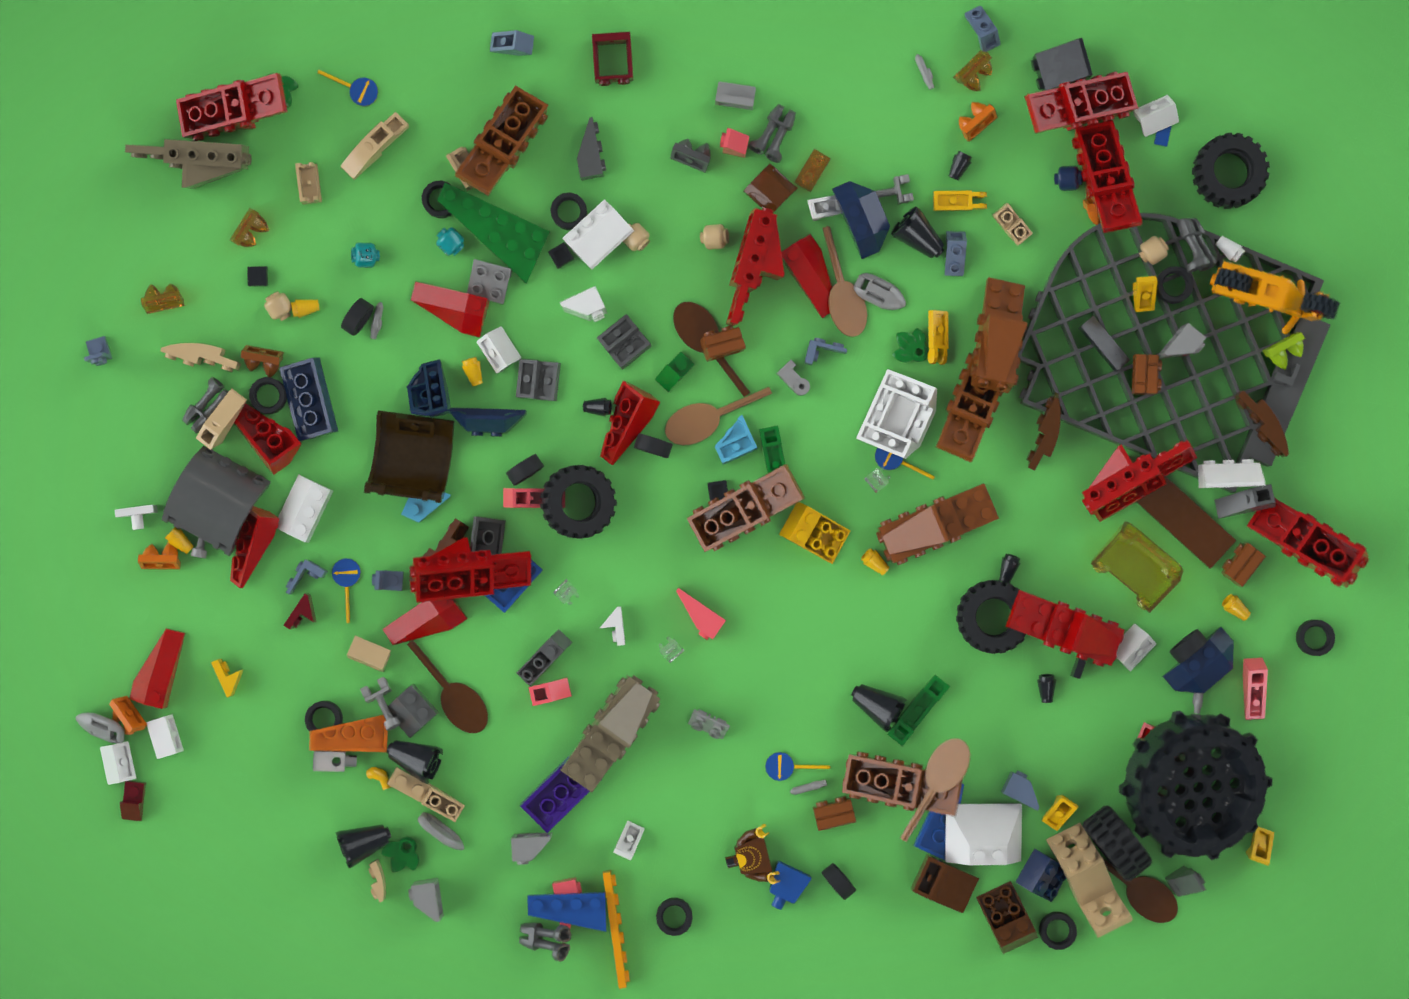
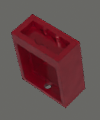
[592,32,634,86]

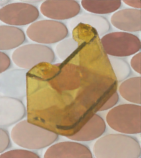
[1091,521,1183,613]

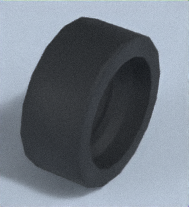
[421,180,452,218]
[550,192,587,230]
[1156,266,1194,304]
[341,298,374,336]
[249,377,287,414]
[634,433,673,458]
[506,454,544,486]
[1296,620,1335,656]
[1170,629,1207,663]
[305,701,343,732]
[822,863,856,900]
[656,898,693,936]
[1039,912,1077,950]

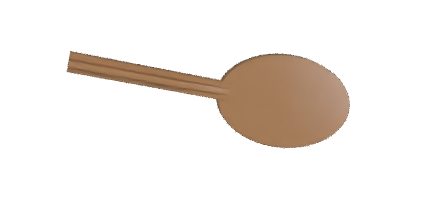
[822,226,867,337]
[665,387,772,445]
[900,738,970,842]

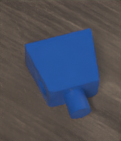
[769,860,811,910]

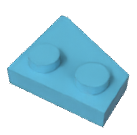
[715,415,758,465]
[401,492,451,523]

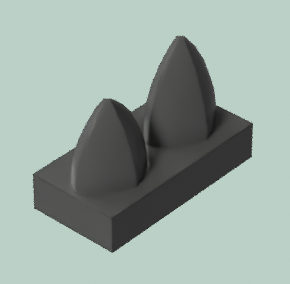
[670,139,711,173]

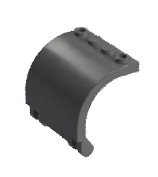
[162,446,271,556]

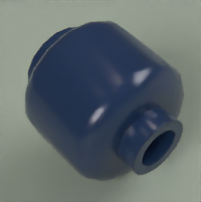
[1054,166,1083,191]

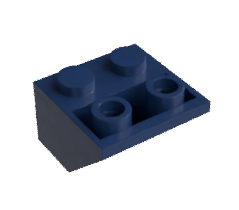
[1016,849,1066,902]

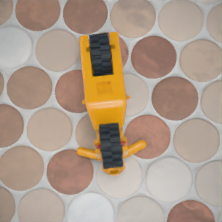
[1210,261,1340,335]

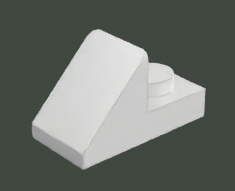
[808,195,842,221]
[600,606,625,646]
[613,821,645,860]

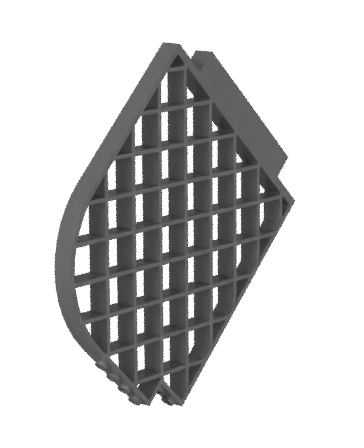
[1018,213,1330,493]

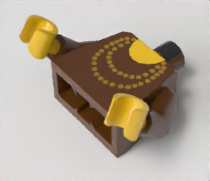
[725,824,780,884]

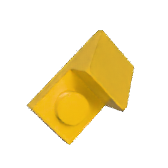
[1133,276,1157,312]
[211,659,243,697]
[1041,795,1078,831]
[1246,826,1275,866]

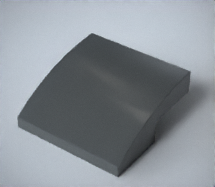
[597,314,652,370]
[516,359,561,401]

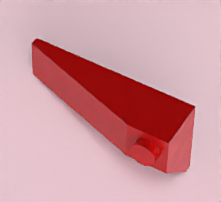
[781,234,832,318]
[411,282,490,338]
[600,381,660,465]
[234,403,302,475]
[230,506,279,588]
[382,599,467,645]
[129,629,185,709]

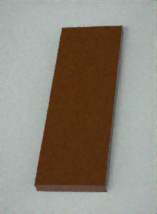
[1135,476,1236,569]

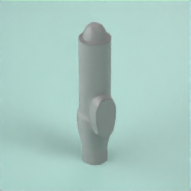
[915,54,935,90]
[370,302,384,340]
[1192,693,1204,714]
[790,779,827,795]

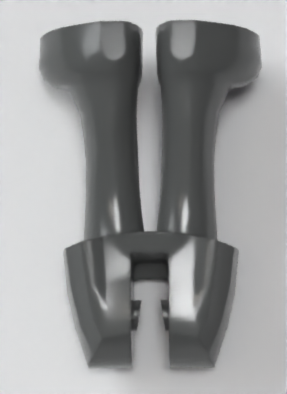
[748,104,796,163]
[1178,218,1217,273]
[182,377,229,434]
[519,923,571,962]

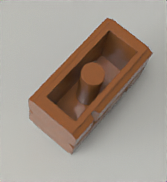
[700,325,746,362]
[1132,354,1162,395]
[1221,543,1266,587]
[813,796,856,831]

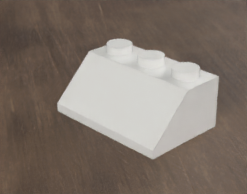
[562,199,634,270]
[560,286,607,322]
[1198,459,1265,488]
[278,474,333,543]

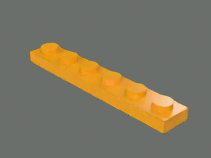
[603,870,630,989]

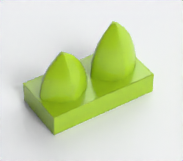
[1262,332,1305,370]

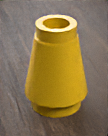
[291,299,320,318]
[462,357,483,386]
[165,527,194,554]
[861,548,890,575]
[1222,594,1251,621]

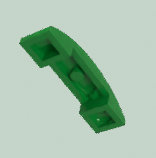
[759,425,785,474]
[887,675,950,746]

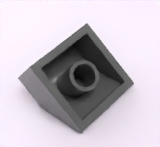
[388,684,439,738]

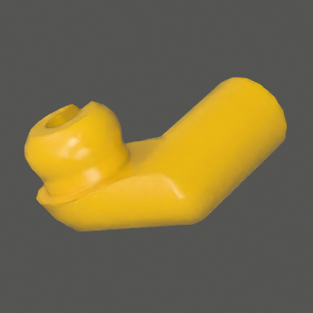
[366,767,391,790]

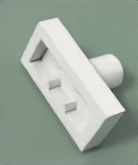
[115,505,158,530]

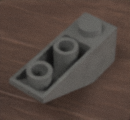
[577,117,606,181]
[1214,484,1276,519]
[517,629,572,686]
[1165,866,1206,897]

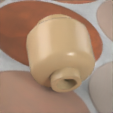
[623,223,650,252]
[700,224,729,250]
[1139,236,1169,265]
[264,291,292,321]

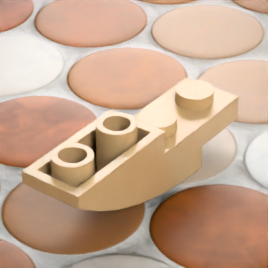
[341,112,409,180]
[160,343,241,372]
[387,767,465,822]

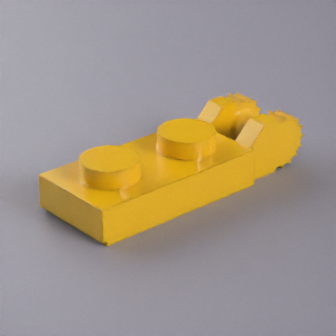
[933,190,987,211]
[928,310,949,365]

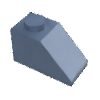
[490,30,534,56]
[1001,770,1039,811]

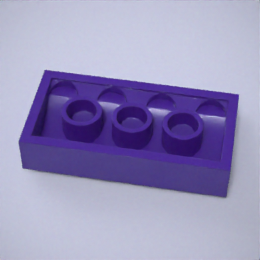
[520,753,602,833]

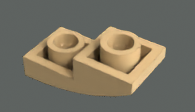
[992,203,1033,246]
[368,859,386,902]

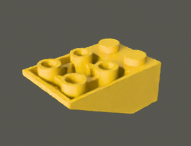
[779,502,850,564]

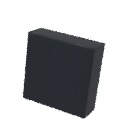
[548,242,574,268]
[247,266,268,286]
[707,480,728,501]
[1070,658,1086,679]

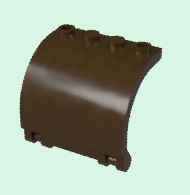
[364,410,454,503]

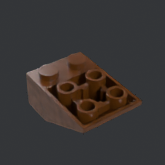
[911,854,979,913]
[976,881,1038,954]

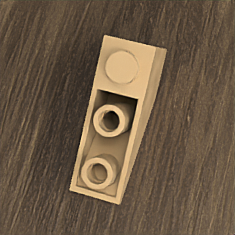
[196,389,247,450]

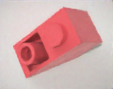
[720,128,750,158]
[528,678,572,706]

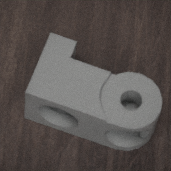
[776,360,810,396]

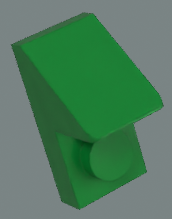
[655,352,695,393]

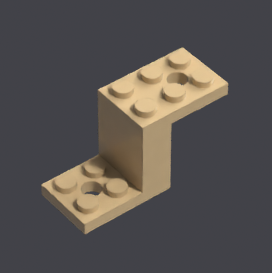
[1046,823,1133,938]

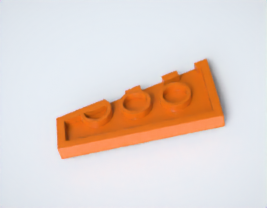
[309,715,388,752]

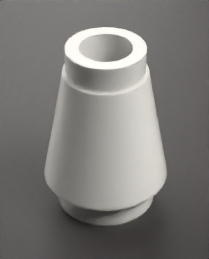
[1215,236,1245,263]

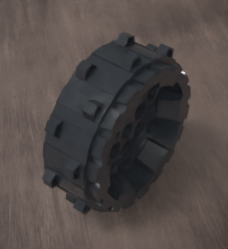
[1119,710,1272,860]

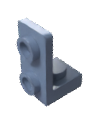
[964,6,1001,53]
[944,231,967,276]
[84,336,112,366]
[804,338,847,365]
[286,559,328,595]
[372,570,404,591]

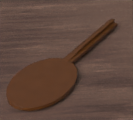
[673,302,750,397]
[407,640,488,733]
[1101,856,1178,923]

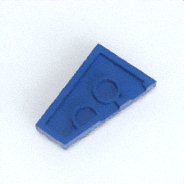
[485,559,543,613]

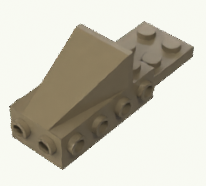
[125,139,252,189]
[560,675,660,792]

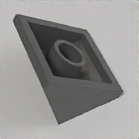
[470,516,506,555]

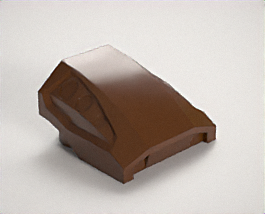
[744,164,798,214]

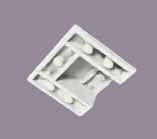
[856,369,937,459]
[945,803,1022,865]

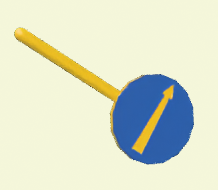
[317,70,378,106]
[875,448,935,479]
[332,558,361,623]
[765,752,831,781]

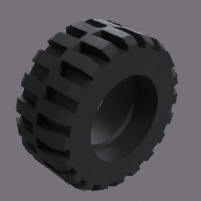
[1192,133,1270,209]
[540,465,617,539]
[956,580,1026,654]
[1082,806,1152,881]

